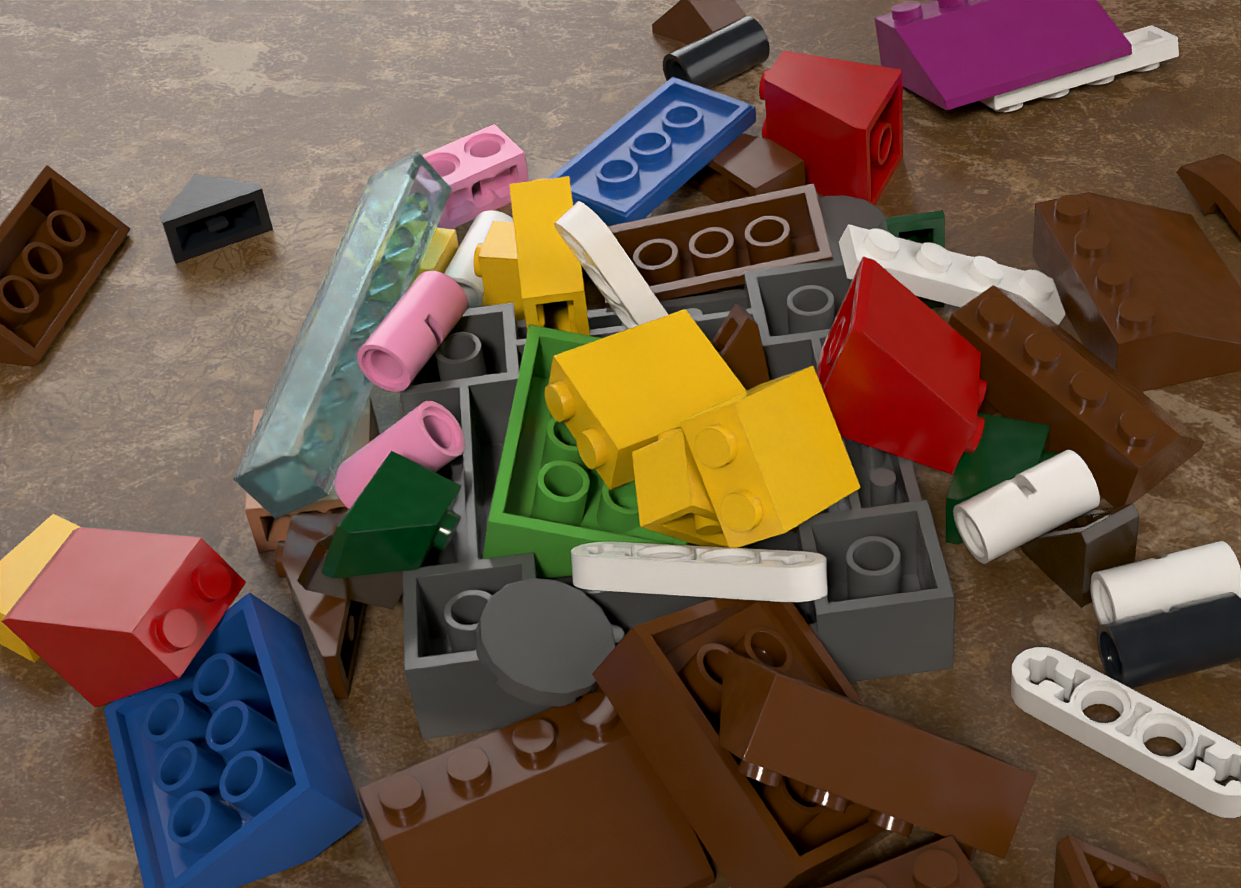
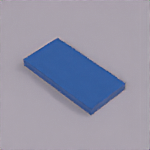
[548,77,756,226]

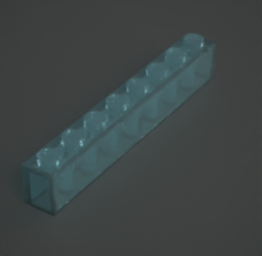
[233,150,452,519]

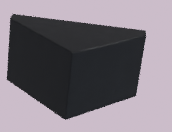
[160,174,273,264]

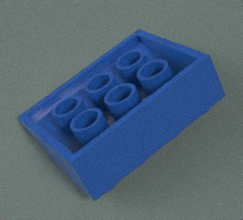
[104,592,364,888]

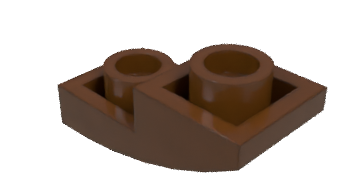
[1176,154,1241,238]

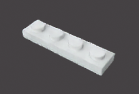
[979,25,1179,112]
[839,224,1066,325]

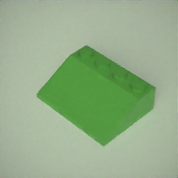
[483,325,687,578]

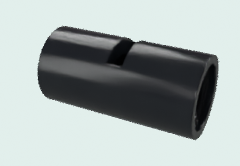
[663,16,770,89]
[1097,592,1241,689]

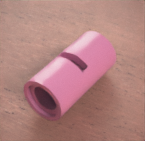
[357,271,468,392]
[333,401,465,509]

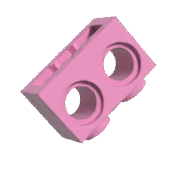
[405,124,529,229]

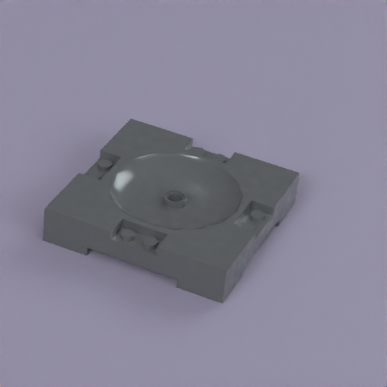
[400,258,954,739]

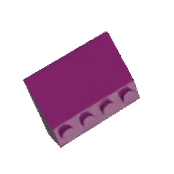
[874,0,1132,110]

